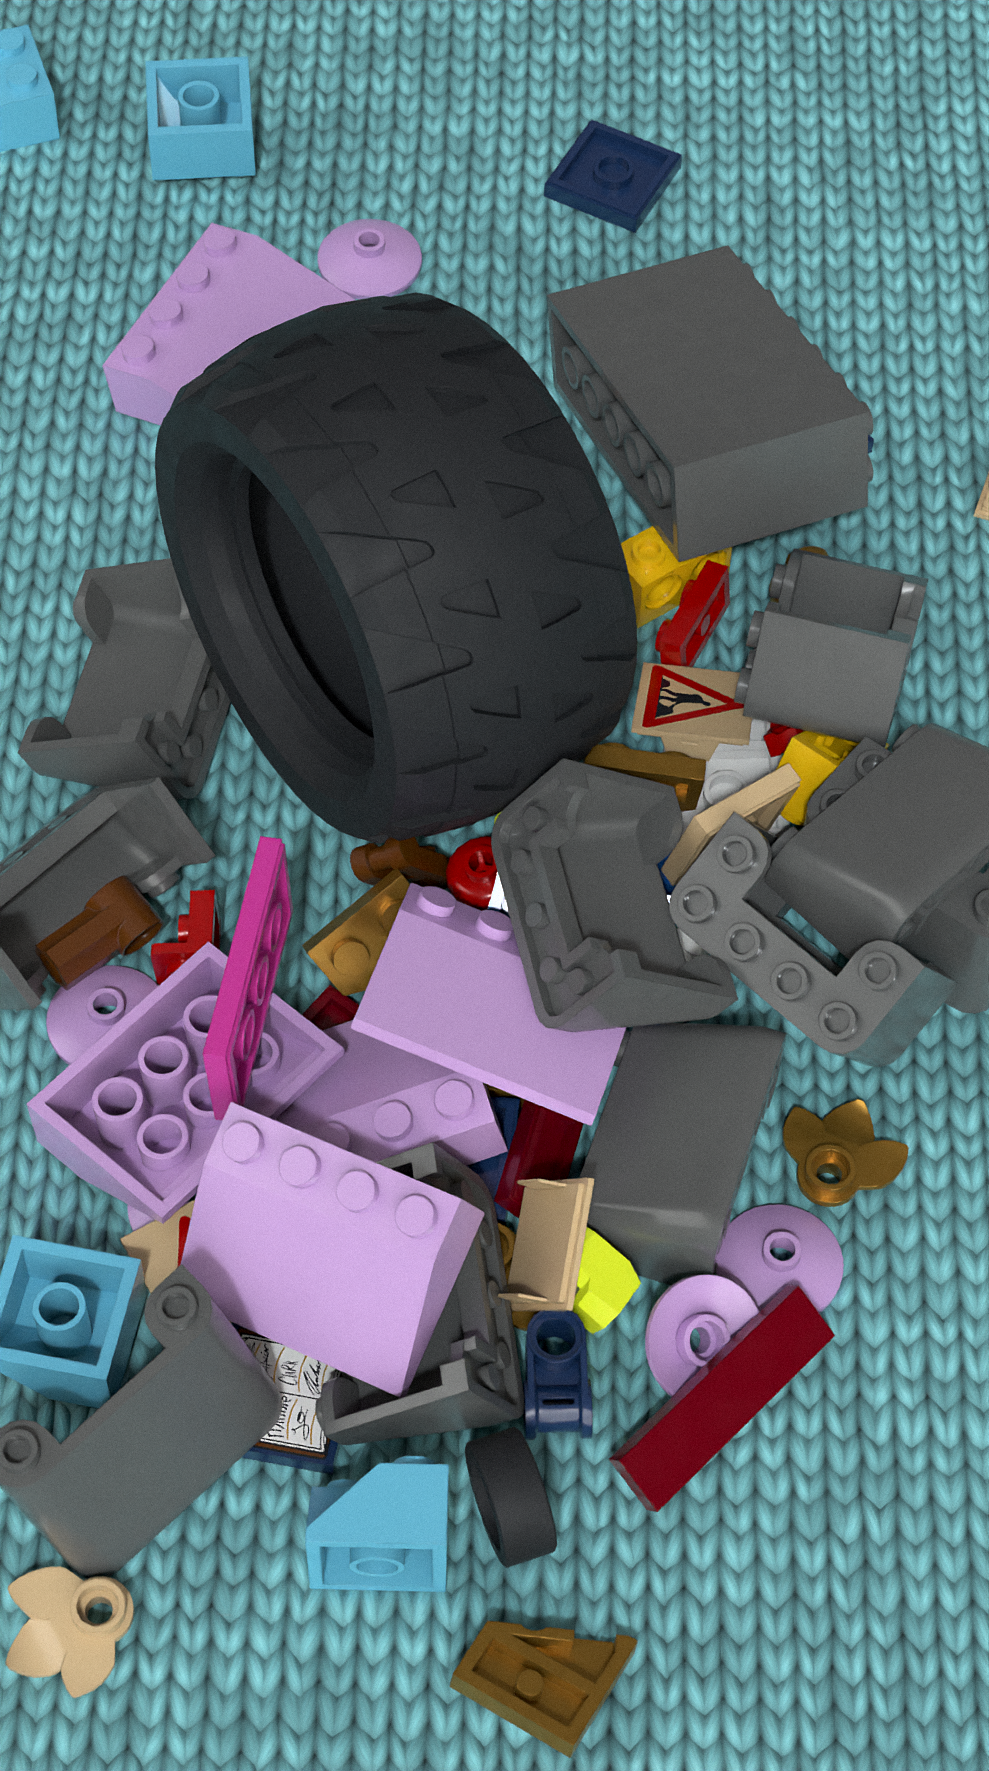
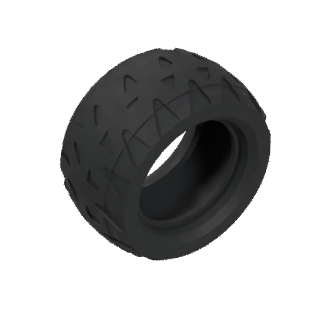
[155,293,638,844]

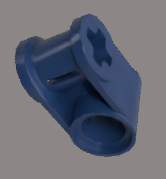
[523,1311,593,1440]

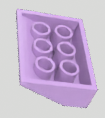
[102,223,355,425]
[350,882,626,1126]
[27,942,344,1224]
[275,1020,508,1166]
[181,1102,485,1398]

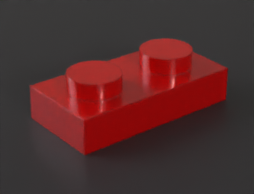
[655,560,730,667]

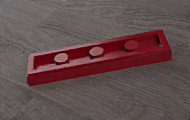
[609,1285,835,1512]

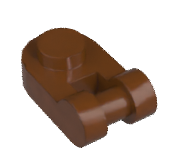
[350,837,449,889]

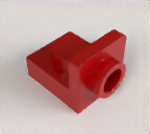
[151,890,221,985]

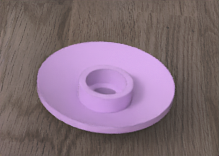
[317,219,422,300]
[46,965,158,1065]
[716,1204,844,1313]
[645,1275,759,1397]

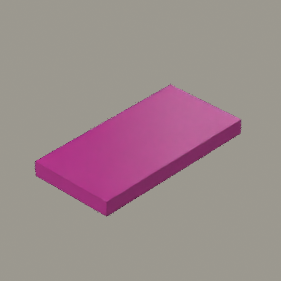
[202,836,293,1121]

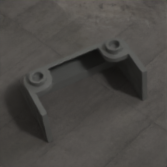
[0,777,215,1011]

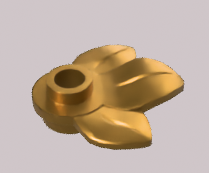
[783,1099,909,1207]

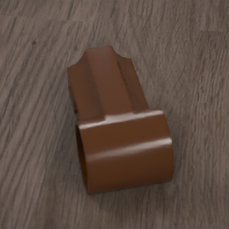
[35,875,165,991]

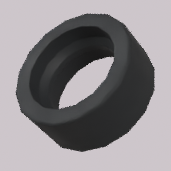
[465,1427,557,1568]

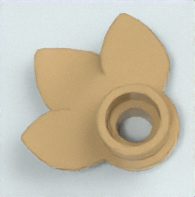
[6,1566,134,1698]

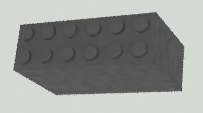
[547,245,874,562]

